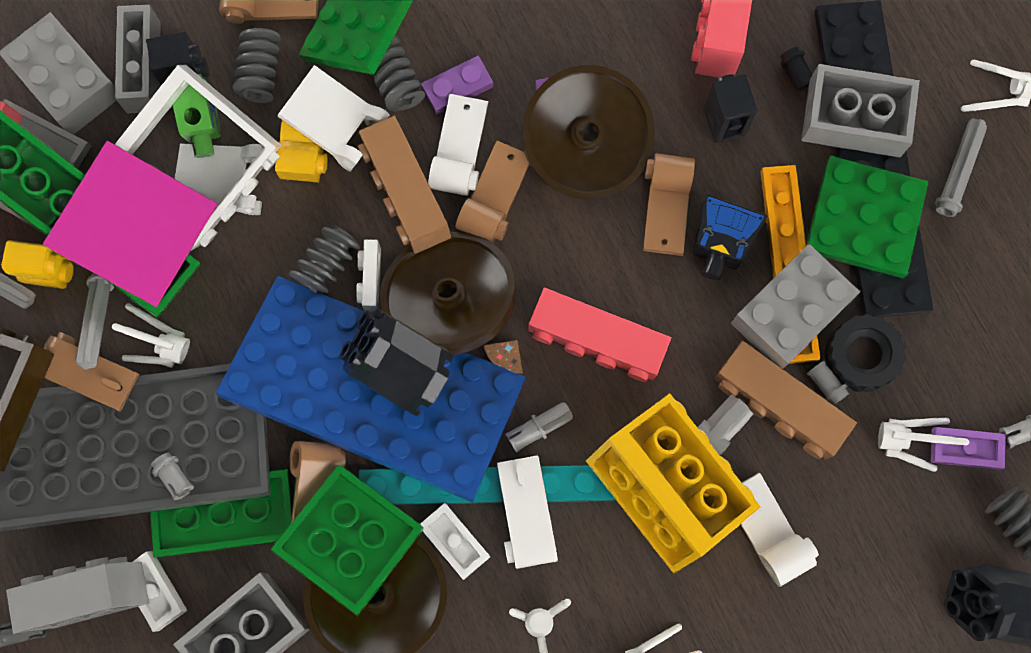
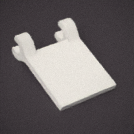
[278,65,390,172]
[175,144,264,215]

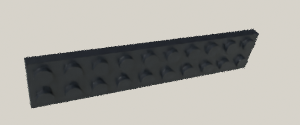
[814,0,934,318]

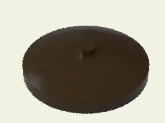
[522,65,655,199]
[380,232,516,355]
[303,536,447,653]

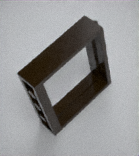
[0,327,54,472]

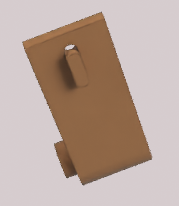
[219,0,319,24]
[455,141,530,243]
[643,153,695,256]
[43,332,139,412]
[290,441,345,523]

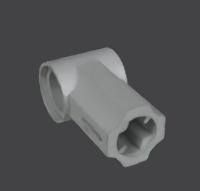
[697,394,753,455]

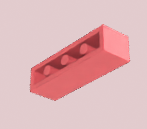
[528,288,672,382]

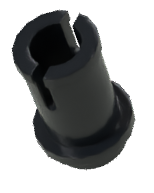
[780,47,813,91]

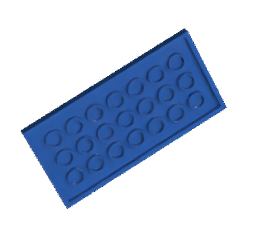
[216,276,526,503]

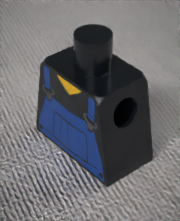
[693,194,767,280]

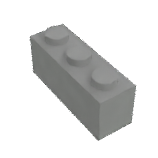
[115,5,161,114]

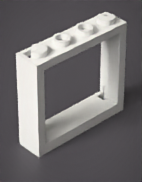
[115,65,281,251]

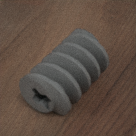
[233,28,281,103]
[371,36,425,111]
[289,222,361,295]
[985,486,1031,560]

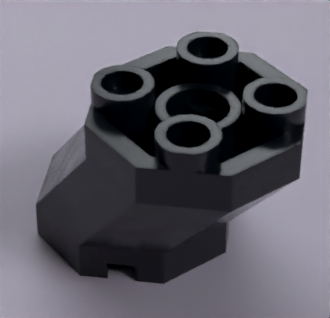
[339,309,453,416]
[944,564,1031,647]

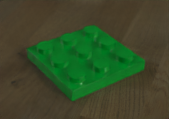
[298,0,413,75]
[806,156,928,278]
[271,465,424,617]

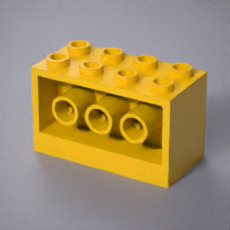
[586,393,761,574]

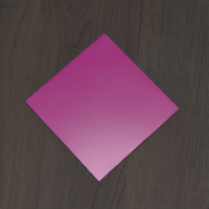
[43,141,218,308]

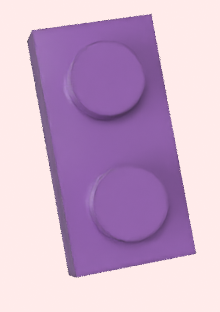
[421,55,494,115]
[931,427,1006,470]

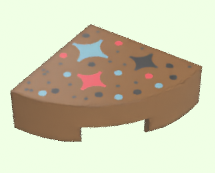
[484,340,523,375]

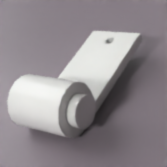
[428,94,488,196]
[497,455,558,569]
[741,473,819,587]

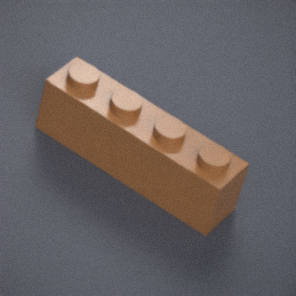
[357,115,451,254]
[714,341,857,460]

